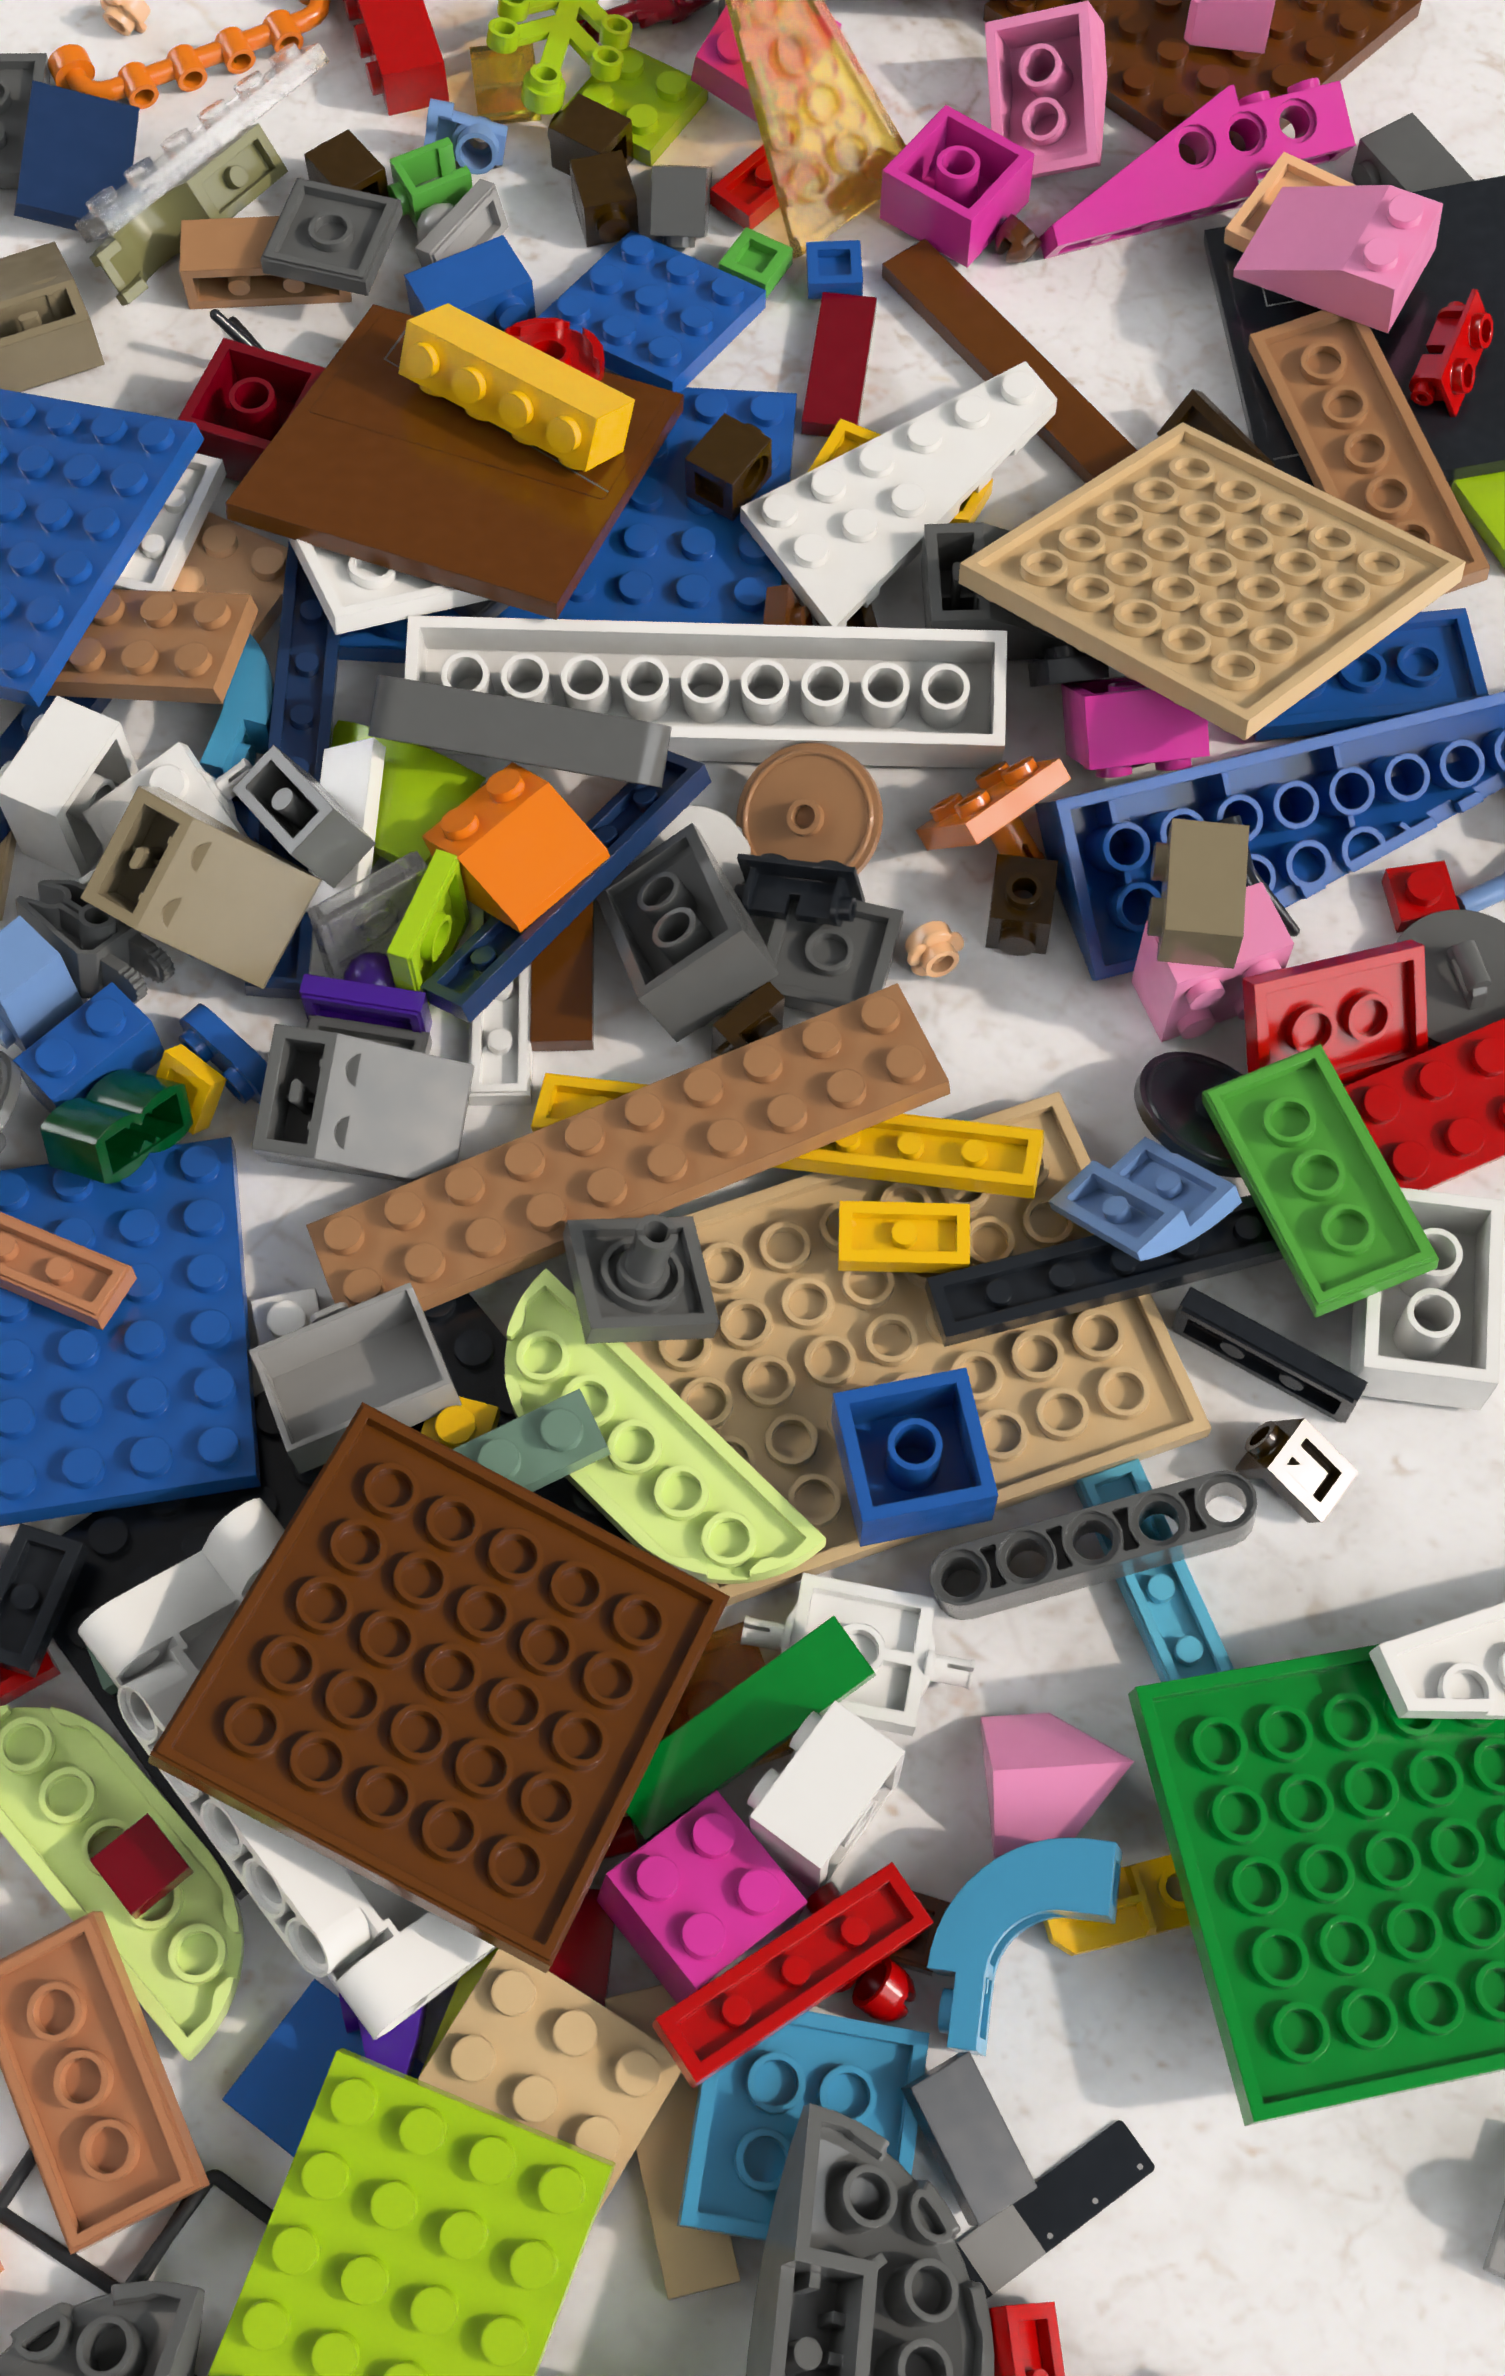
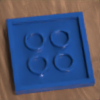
[537,230,766,393]

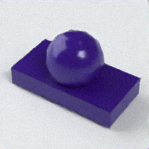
[299,952,432,1033]

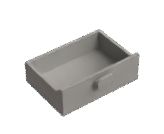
[249,1282,462,1474]

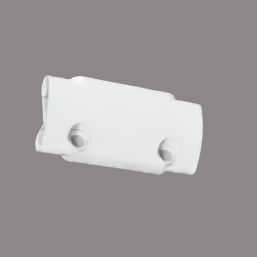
[78,1498,497,2040]

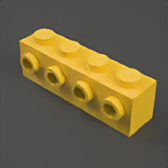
[398,303,635,472]

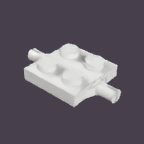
[78,742,253,886]
[740,1573,975,1736]

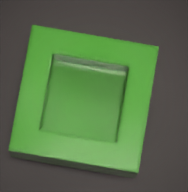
[718,227,793,299]

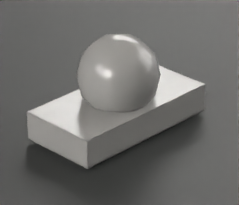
[415,179,509,267]

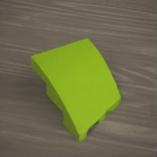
[331,720,486,880]

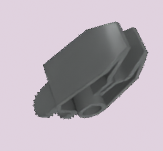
[15,880,175,1004]

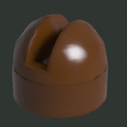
[994,214,1043,264]

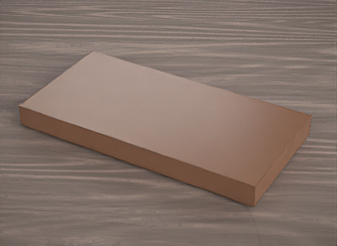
[0,1911,210,2255]

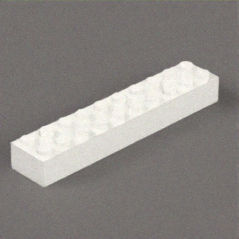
[404,615,1007,769]

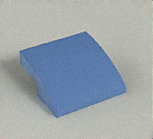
[1048,1137,1242,1261]

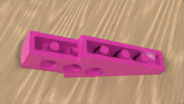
[1039,78,1356,259]

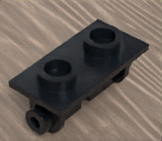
[734,853,865,927]

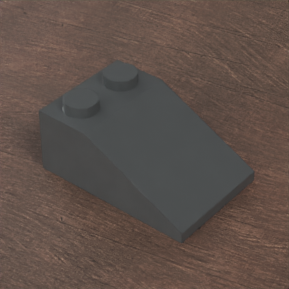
[596,823,779,1042]

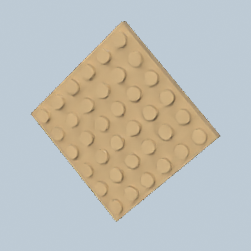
[959,422,1466,741]

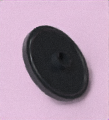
[1134,1052,1243,1178]

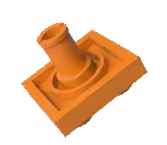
[915,756,1071,859]

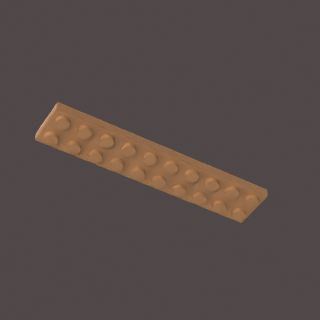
[306,983,950,1311]

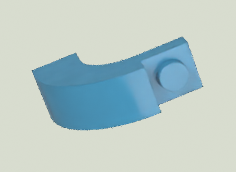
[200,634,274,779]
[927,1837,1123,2056]

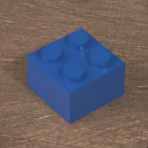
[831,1368,999,1547]

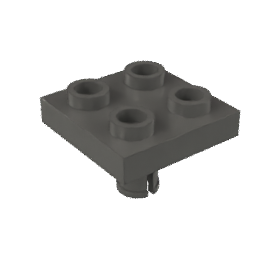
[563,1214,720,1344]

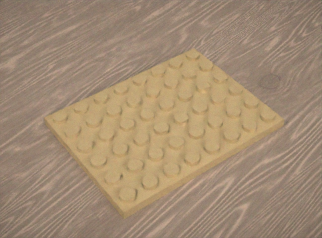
[623,1091,1211,1607]

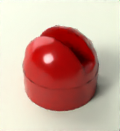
[852,1957,916,2023]

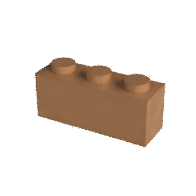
[179,216,352,309]

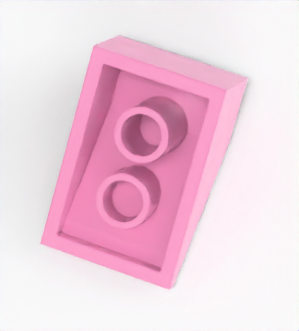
[985,0,1107,179]
[1233,185,1443,333]

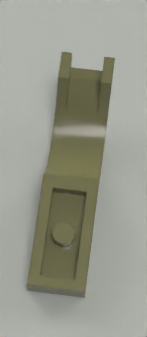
[89,123,288,306]

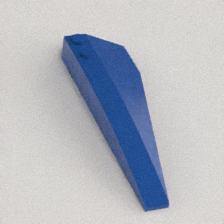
[1035,691,1505,981]

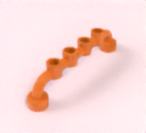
[47,0,331,109]

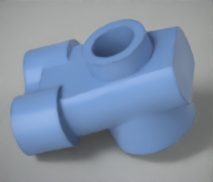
[424,98,508,175]

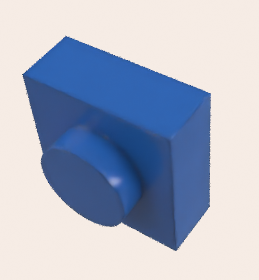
[806,240,863,299]

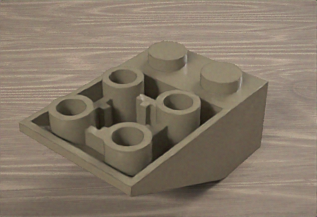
[0,241,105,392]
[80,786,322,989]

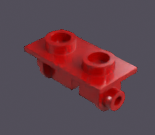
[1409,289,1493,417]

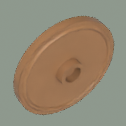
[736,743,883,874]

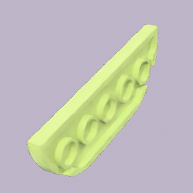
[504,1268,826,1584]
[0,1705,244,2062]

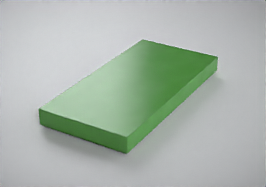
[1202,1044,1439,1318]

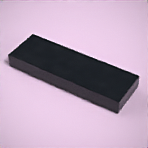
[1171,1286,1368,1423]

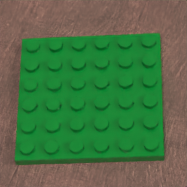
[1128,1644,1505,2126]

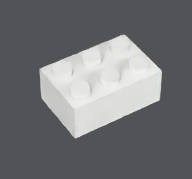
[1350,1187,1505,1410]

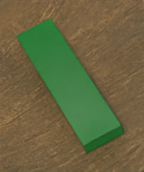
[626,1616,876,1841]

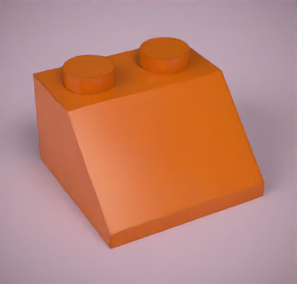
[422,762,610,933]

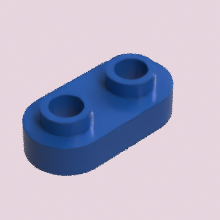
[178,1003,267,1104]

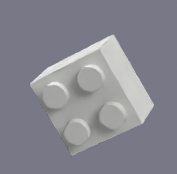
[0,696,138,878]
[747,1700,905,1892]

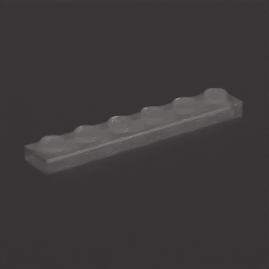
[74,42,330,243]

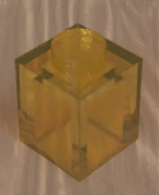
[469,43,542,124]

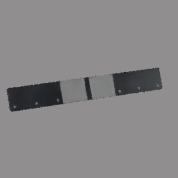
[956,2120,1155,2299]

